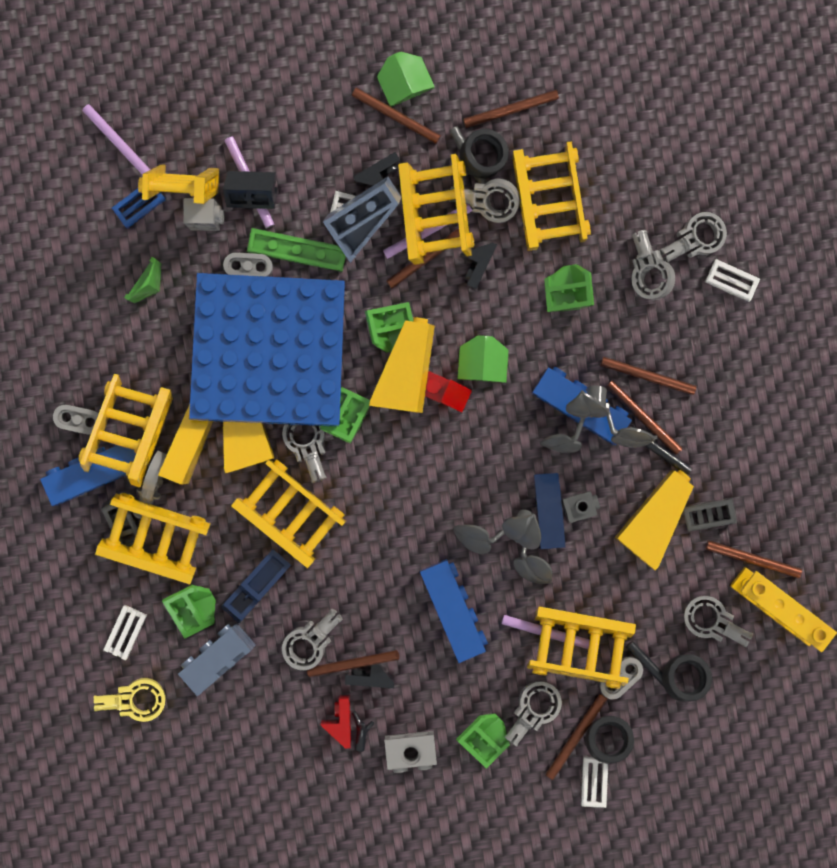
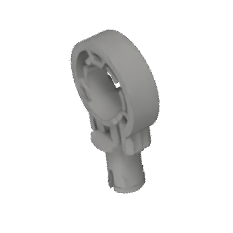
[449,179,520,223]
[660,212,727,263]
[632,230,675,300]
[282,424,327,483]
[133,451,167,519]
[684,596,753,647]
[282,609,343,670]
[504,681,562,747]

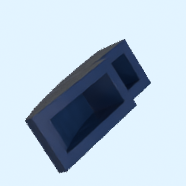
[534,473,566,549]
[221,549,291,624]

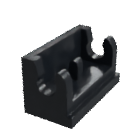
[223,171,278,209]

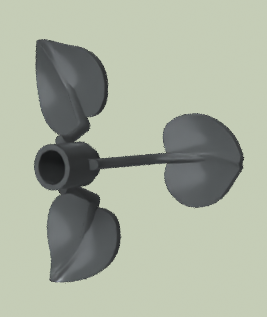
[540,386,657,453]
[453,510,553,584]

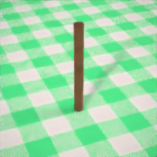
[352,87,441,144]
[463,90,559,128]
[386,228,470,288]
[600,356,697,395]
[606,380,682,455]
[705,540,802,578]
[307,650,399,677]
[545,693,608,780]

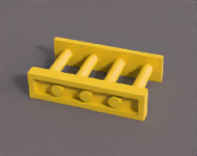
[512,141,591,251]
[398,154,474,265]
[138,165,219,204]
[79,374,173,487]
[231,459,346,568]
[95,493,211,584]
[730,567,837,652]
[527,607,636,689]

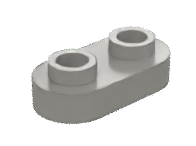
[223,253,273,277]
[53,405,99,435]
[599,657,643,699]

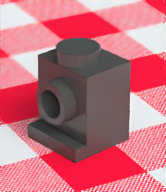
[561,491,600,523]

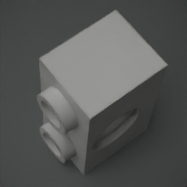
[183,198,224,231]
[384,731,437,773]

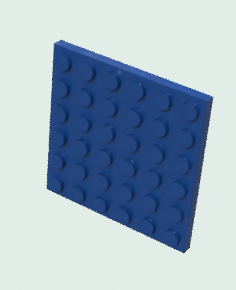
[189,273,345,427]

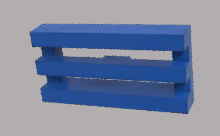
[112,188,166,229]

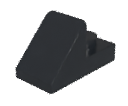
[353,152,400,188]
[460,242,497,291]
[345,654,395,689]

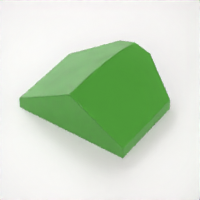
[377,52,435,107]
[124,257,161,303]
[544,264,594,312]
[365,302,413,353]
[458,335,509,383]
[320,387,370,444]
[162,585,216,639]
[456,713,510,769]

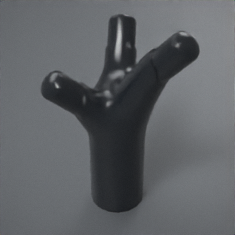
[352,711,374,752]

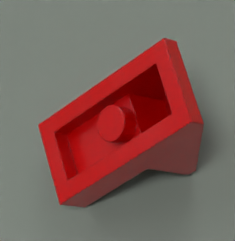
[425,371,472,413]
[320,695,351,748]

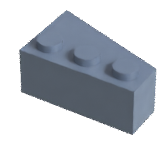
[323,177,402,263]
[178,623,256,696]

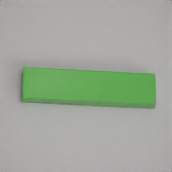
[247,228,346,272]

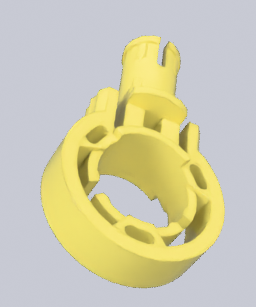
[94,678,165,722]

